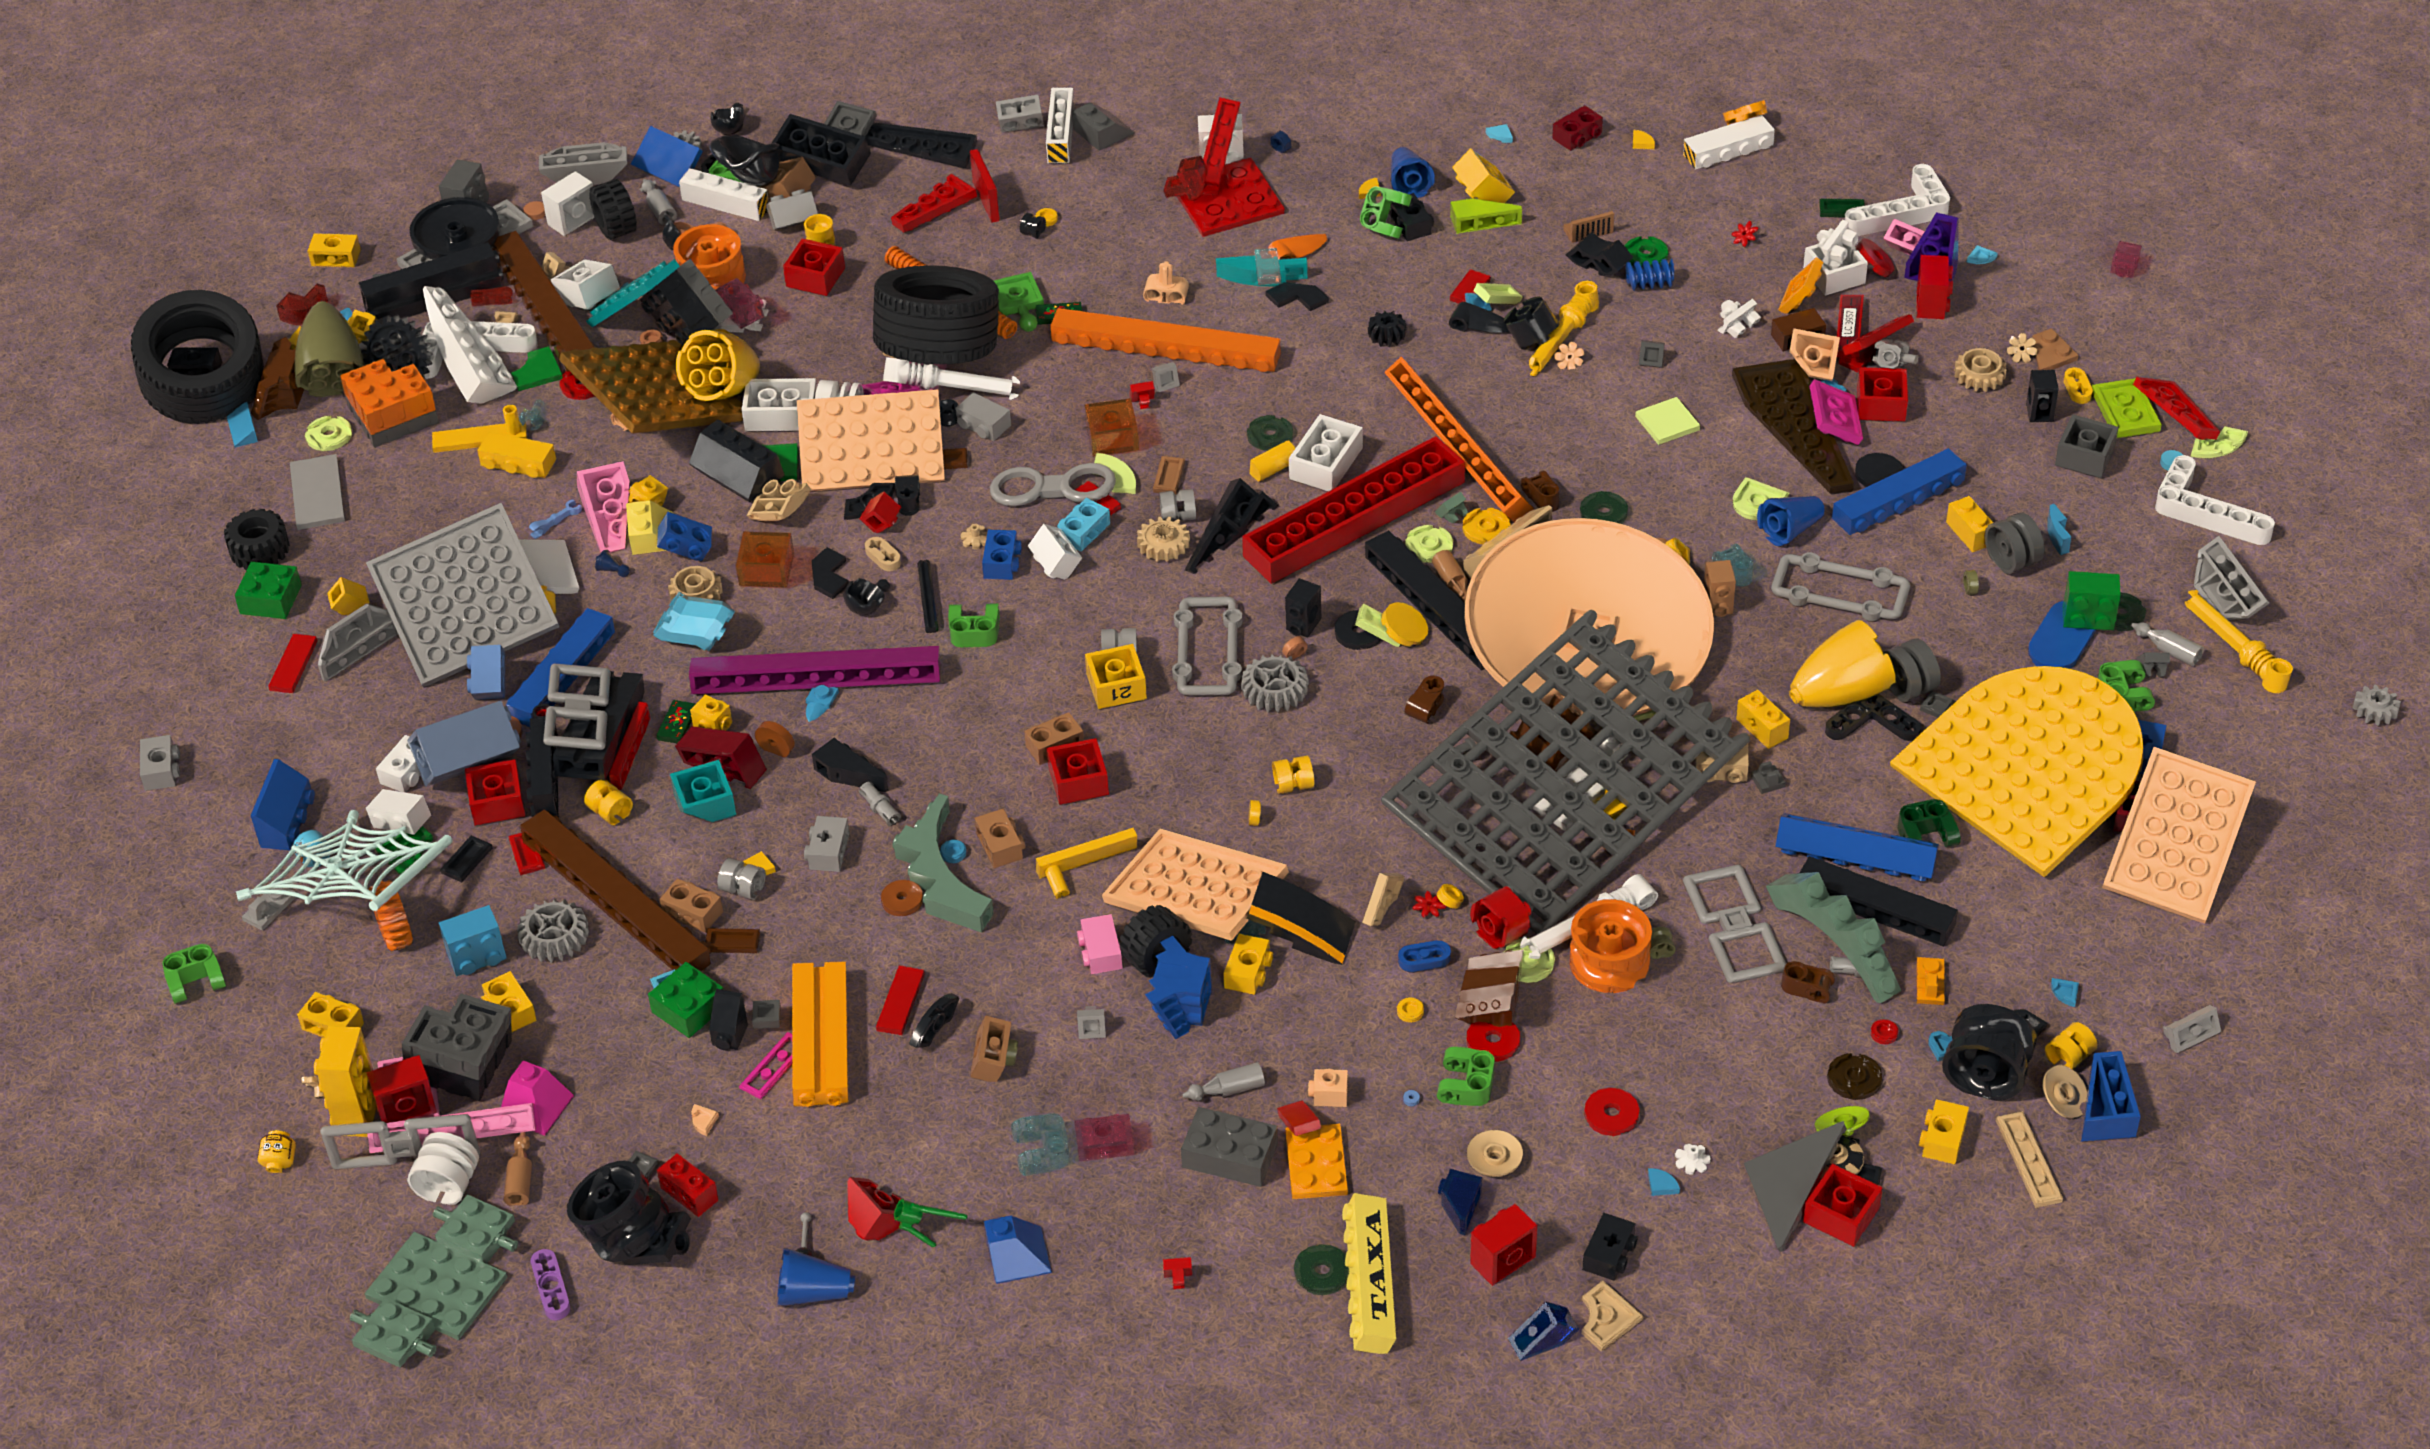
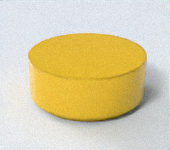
[1035,208,1058,226]
[1249,800,1261,826]
[1437,884,1464,909]
[1397,998,1424,1023]

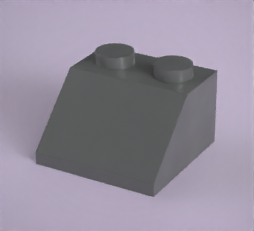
[1072,103,1134,151]

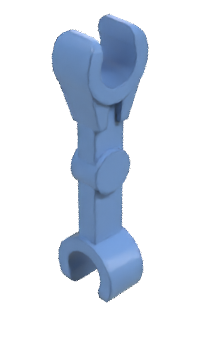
[529,500,582,539]

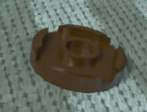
[1827,1053,1882,1100]

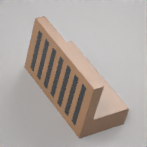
[1563,211,1614,243]

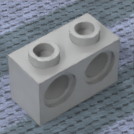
[996,94,1044,132]

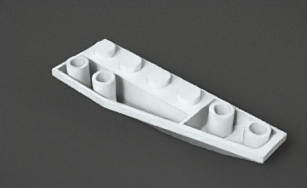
[423,286,517,404]

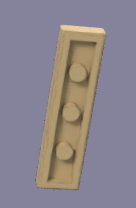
[1996,1111,2063,1208]

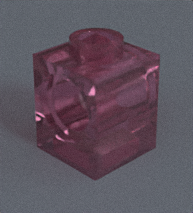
[2110,241,2142,278]

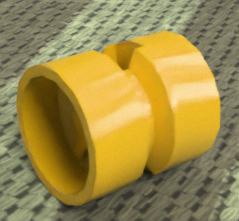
[804,214,836,246]
[1272,755,1314,794]
[584,780,633,825]
[2045,1022,2098,1070]

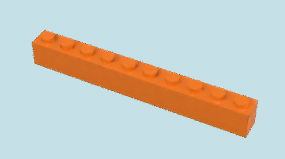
[1051,308,1281,372]
[1384,357,1534,523]

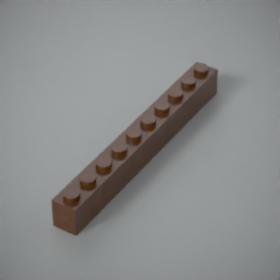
[492,231,595,379]
[520,809,711,972]

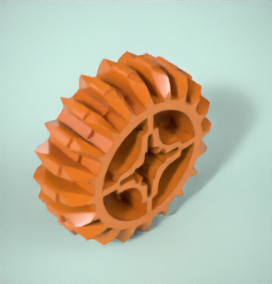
[369,880,413,951]

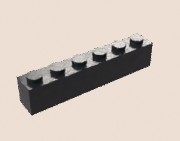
[1799,856,1958,947]

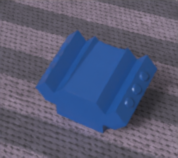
[1145,936,1212,1040]

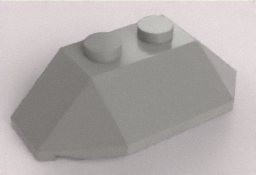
[539,142,627,185]
[2194,536,2269,620]
[318,604,398,681]

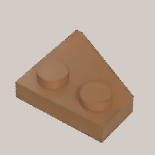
[2032,328,2078,370]

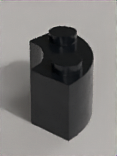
[1566,232,1633,276]

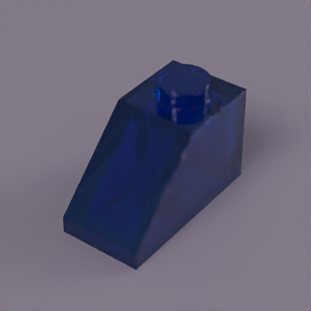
[1438,1169,1482,1235]
[1508,1301,1579,1361]

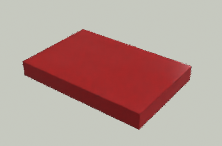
[970,149,1000,223]

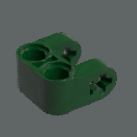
[1897,799,1961,847]

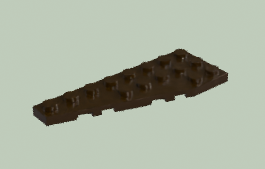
[1732,359,1854,494]

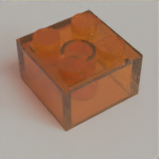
[1084,398,1139,457]
[736,531,794,588]

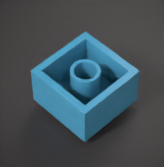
[438,905,507,977]

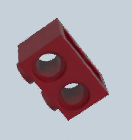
[1552,105,1603,151]

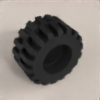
[589,179,637,240]
[224,509,290,570]
[1119,905,1192,978]

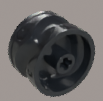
[1942,1004,2037,1101]
[567,1161,669,1262]

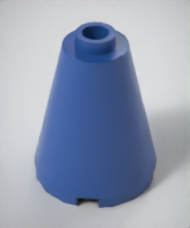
[1391,147,1435,198]
[1757,496,1825,546]
[777,1248,855,1306]

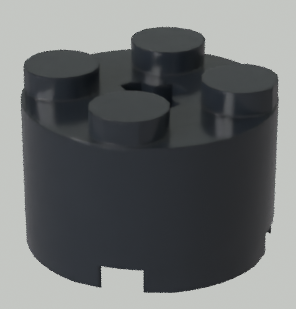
[1504,296,1559,349]

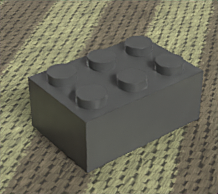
[1181,1107,1278,1187]

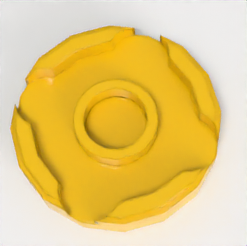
[1462,508,1510,544]
[1381,602,1428,647]

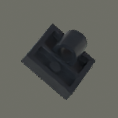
[622,1211,691,1265]

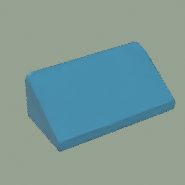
[227,402,258,447]

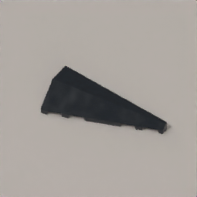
[1185,478,1278,574]

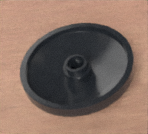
[409,197,500,260]

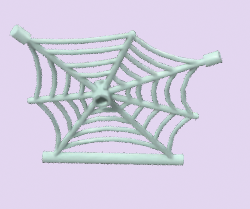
[236,810,453,911]

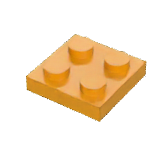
[1778,257,1823,314]

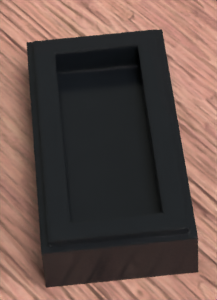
[440,835,493,883]

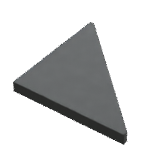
[1744,1121,1847,1252]

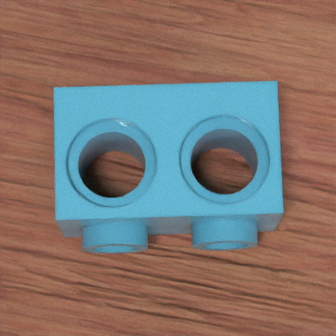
[1057,498,1110,552]

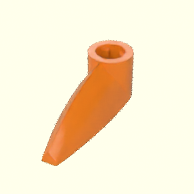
[1268,234,1327,260]

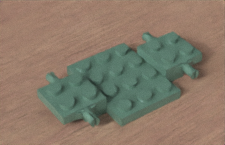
[350,1194,518,1368]

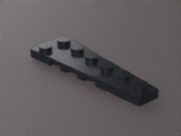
[865,122,977,168]

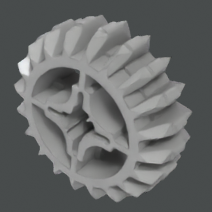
[1241,654,1309,713]
[517,899,589,964]

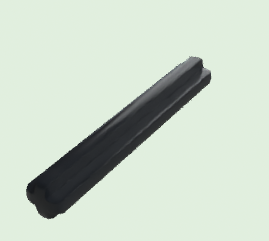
[917,559,939,633]

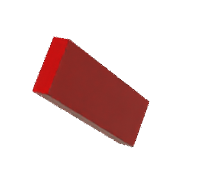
[268,634,318,694]
[876,965,925,1035]

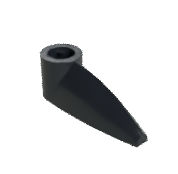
[1449,302,1509,332]

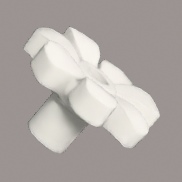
[1675,1144,1710,1175]

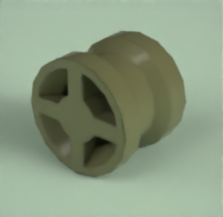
[1650,927,1676,959]

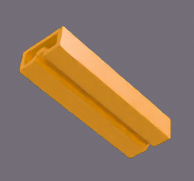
[792,962,848,1107]

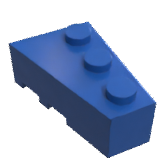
[2081,1051,2141,1142]

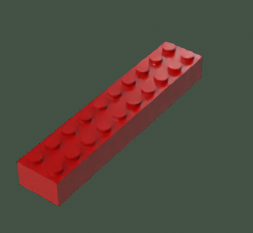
[1242,436,1465,584]

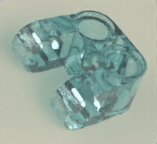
[1011,1113,1070,1176]

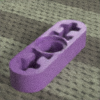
[531,1249,570,1320]

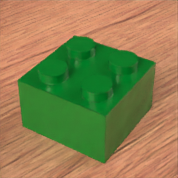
[234,562,302,619]
[2063,571,2120,631]
[648,962,724,1038]

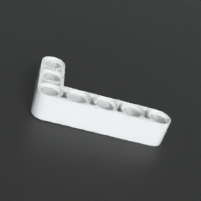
[1845,164,1950,236]
[423,321,538,379]
[2155,455,2275,545]

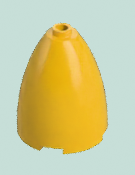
[676,330,760,401]
[1789,620,1895,708]

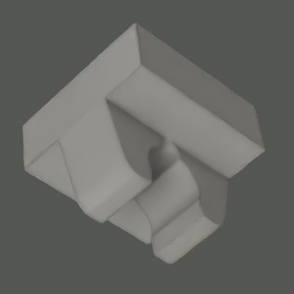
[1152,362,1180,392]
[1077,1006,1106,1039]

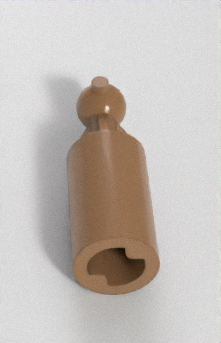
[1432,550,1467,603]
[504,1132,532,1206]

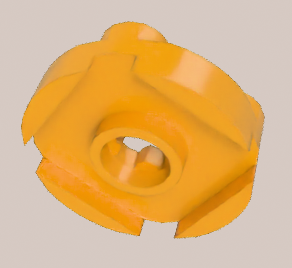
[1723,100,1768,125]

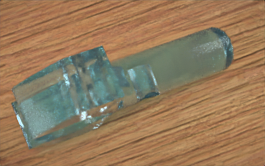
[519,399,545,431]

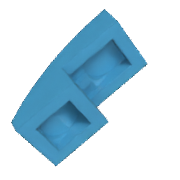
[2047,504,2072,555]

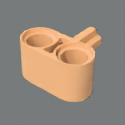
[1143,261,1189,305]

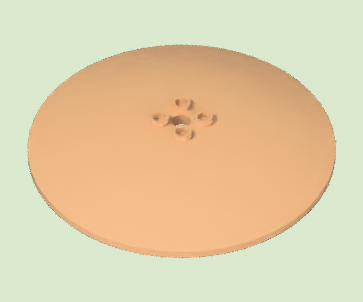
[1465,518,1714,720]

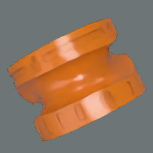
[673,224,746,295]
[1569,899,1652,993]

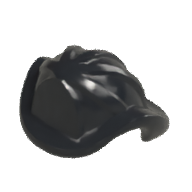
[709,136,783,186]

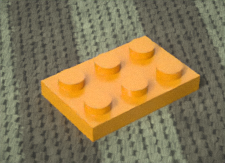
[1285,1124,1348,1199]

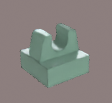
[1435,492,1468,523]

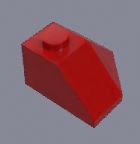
[847,1177,902,1241]

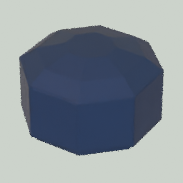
[1270,130,1291,153]

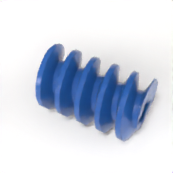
[1625,259,1674,290]

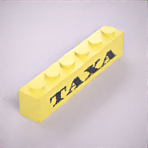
[1342,1193,1396,1354]

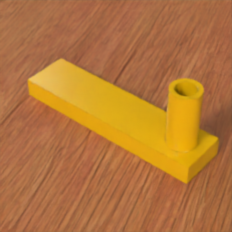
[432,405,527,453]
[1036,828,1137,899]

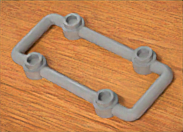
[1771,552,1910,621]
[1172,596,1243,696]

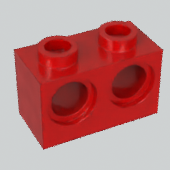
[657,1153,719,1217]

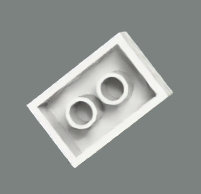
[742,378,817,431]
[1289,414,1363,491]

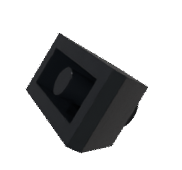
[709,989,748,1050]

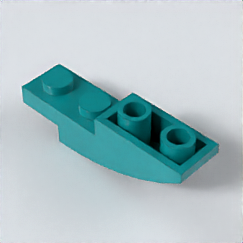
[1216,255,1308,287]

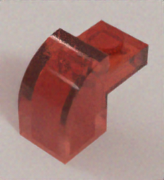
[1163,156,1208,201]
[276,283,328,326]

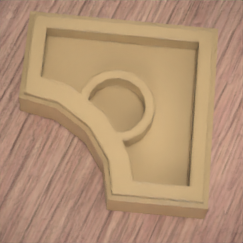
[1362,872,1405,926]
[1581,1281,1643,1352]

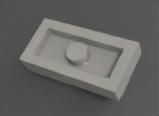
[242,888,296,931]
[2163,1005,2221,1053]

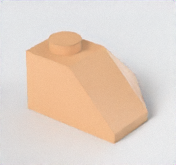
[1790,329,1840,381]

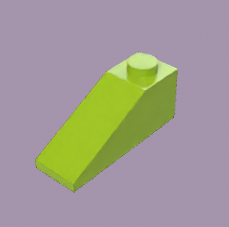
[1450,198,1522,234]

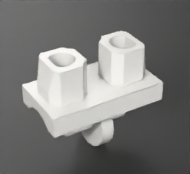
[1817,220,1858,265]
[1718,299,1761,338]

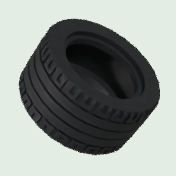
[873,265,999,364]
[131,290,264,424]

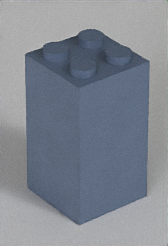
[407,701,521,787]

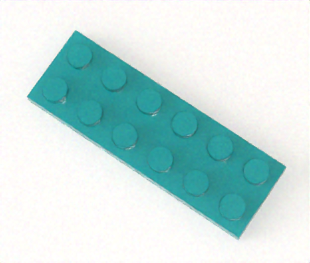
[586,259,680,327]

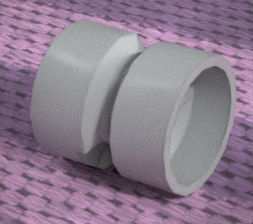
[1159,489,1196,522]
[1101,628,1137,653]
[717,858,766,900]

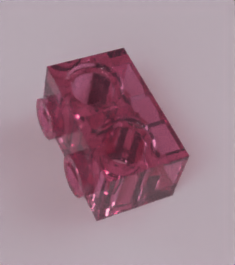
[715,278,764,329]

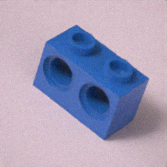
[657,512,712,561]
[982,529,1022,580]

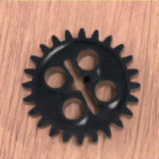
[361,315,433,379]

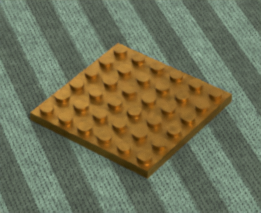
[559,340,743,434]

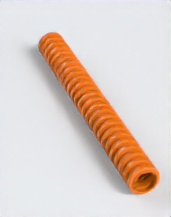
[885,246,1017,339]

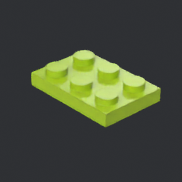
[2092,378,2162,438]

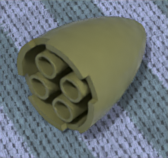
[295,301,365,397]

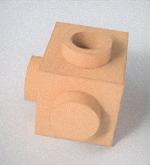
[1308,1069,1348,1107]

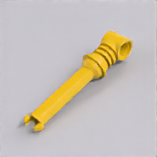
[1529,281,1599,376]
[2185,590,2293,693]

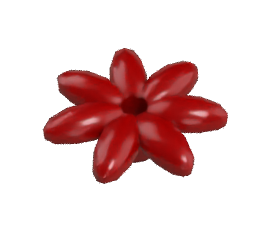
[1731,221,1759,247]
[1412,891,1447,918]

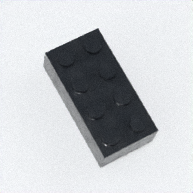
[772,114,871,186]

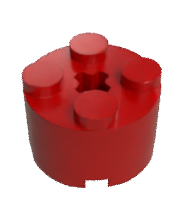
[1470,886,1531,949]

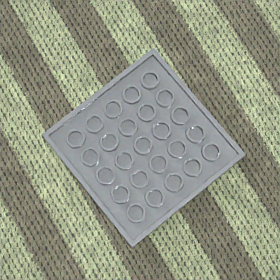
[366,503,560,687]

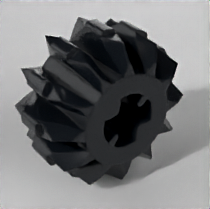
[1368,310,1407,348]

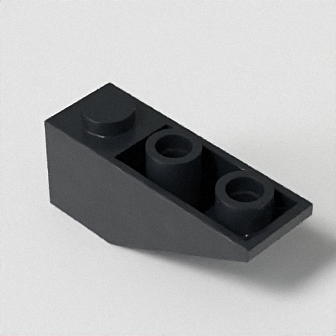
[812,738,888,792]

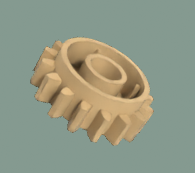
[1954,348,2007,392]
[1137,517,1190,562]
[668,566,723,601]

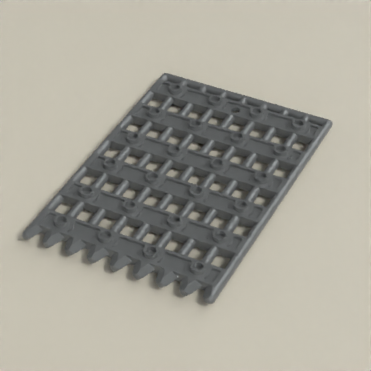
[1381,610,1751,934]

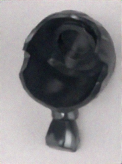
[710,103,745,135]
[843,578,890,615]

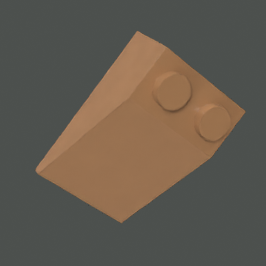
[753,157,816,202]

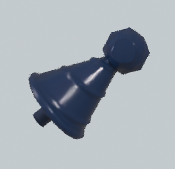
[595,550,630,577]

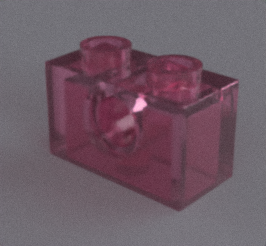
[1074,1114,1134,1162]

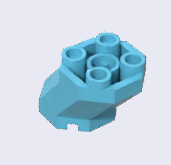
[653,591,735,651]

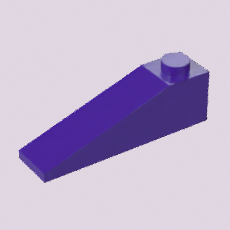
[1904,212,1959,281]

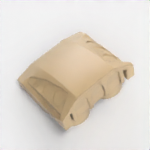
[747,479,812,521]

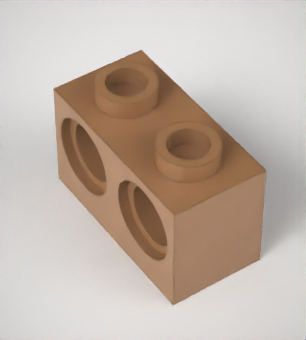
[1704,560,1736,617]
[1024,712,1084,765]
[659,878,723,933]

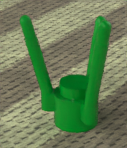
[894,1199,968,1247]

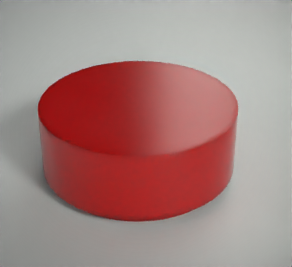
[1871,1019,1899,1045]

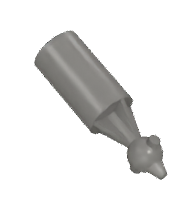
[640,179,677,225]
[2131,622,2204,667]
[1182,1062,1265,1101]

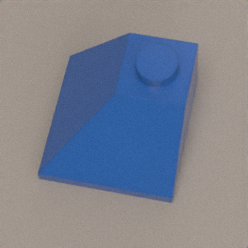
[984,1215,1052,1284]

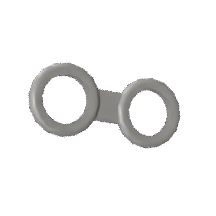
[990,463,1116,507]

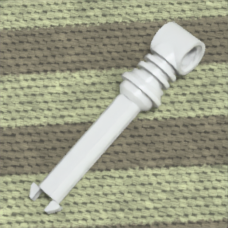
[883,358,1020,400]
[1520,874,1658,959]

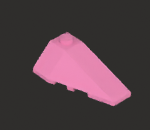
[577,461,629,553]

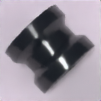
[1020,212,1046,239]
[939,399,958,427]

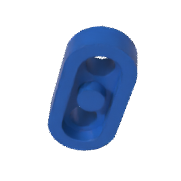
[1398,940,1451,972]

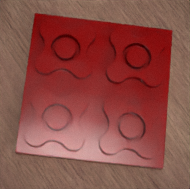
[1170,157,1285,237]

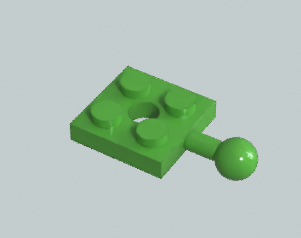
[993,272,1044,332]

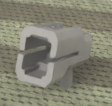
[1873,338,1918,369]

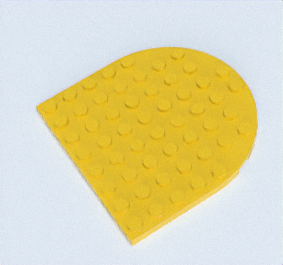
[1890,666,2144,877]

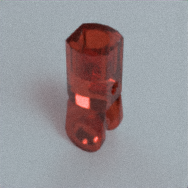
[470,286,513,306]

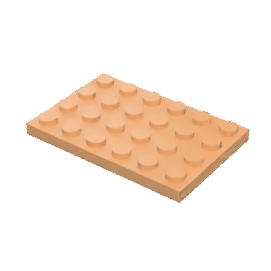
[797,390,945,492]
[2102,747,2256,924]
[1102,829,1289,941]

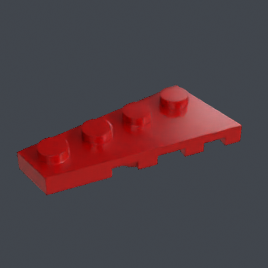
[891,173,977,233]
[2133,377,2220,440]

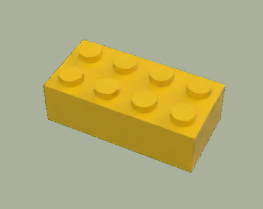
[314,1026,376,1137]

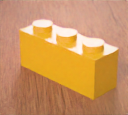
[477,432,557,478]

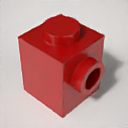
[859,491,901,533]

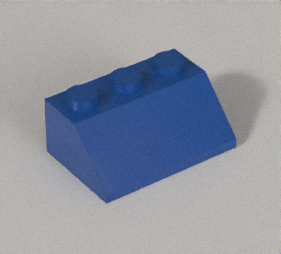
[250,759,315,850]

